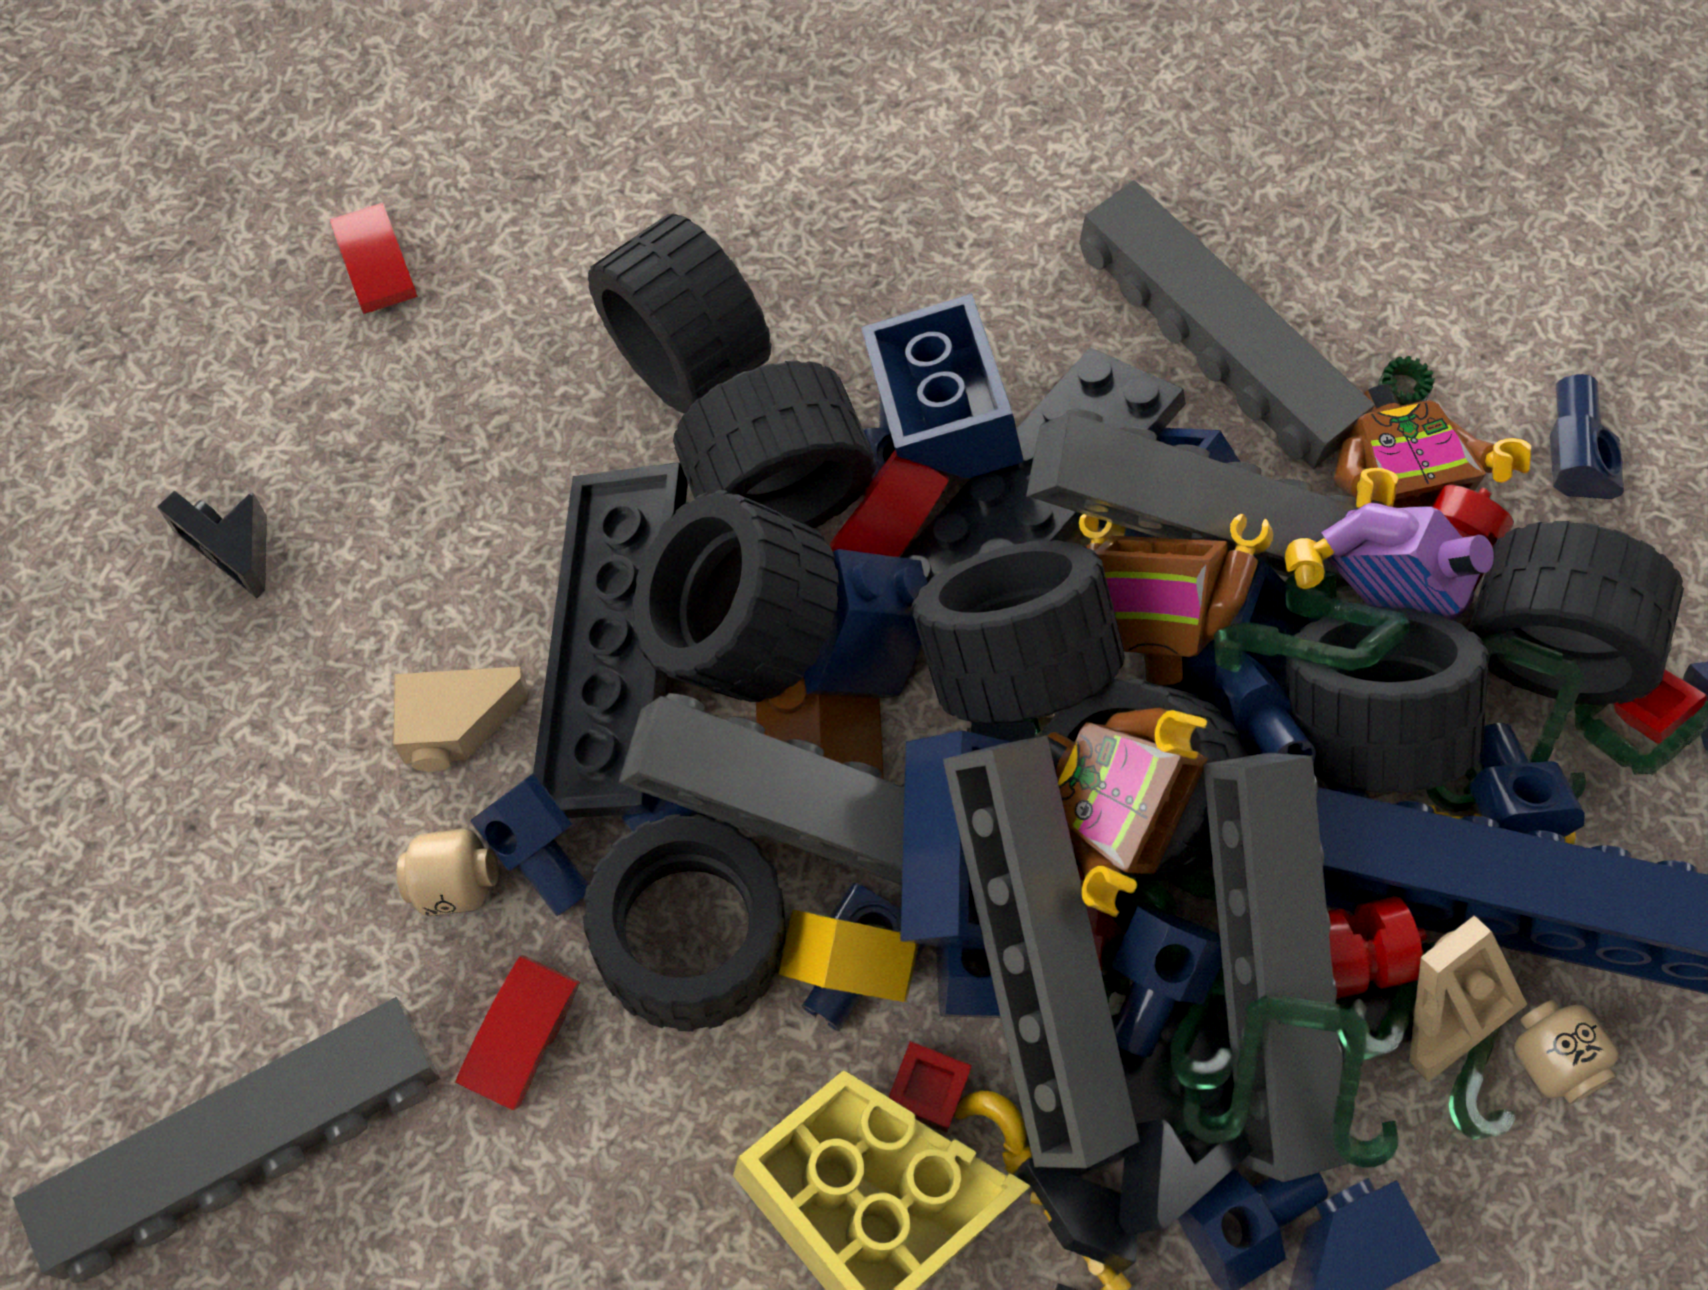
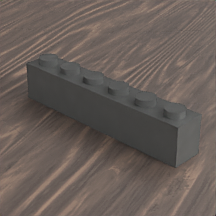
[1079,180,1375,469]
[1027,409,1359,592]
[619,694,905,885]
[943,735,1139,1168]
[1203,753,1350,1182]
[12,997,440,1283]

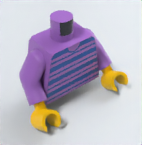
[1285,503,1494,621]

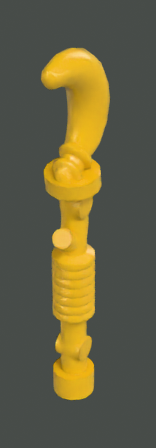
[954,1090,1132,1290]

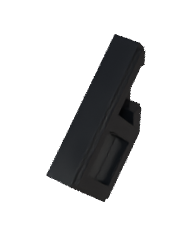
[1017,1158,1138,1271]

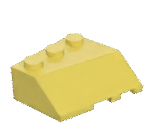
[733,1070,1030,1290]

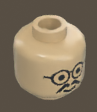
[396,829,499,916]
[1514,999,1619,1105]

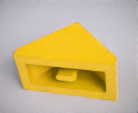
[779,909,919,1002]

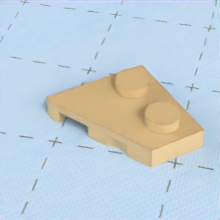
[1409,916,1527,1082]

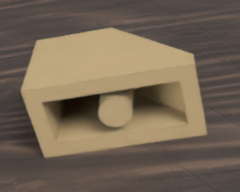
[393,666,528,772]

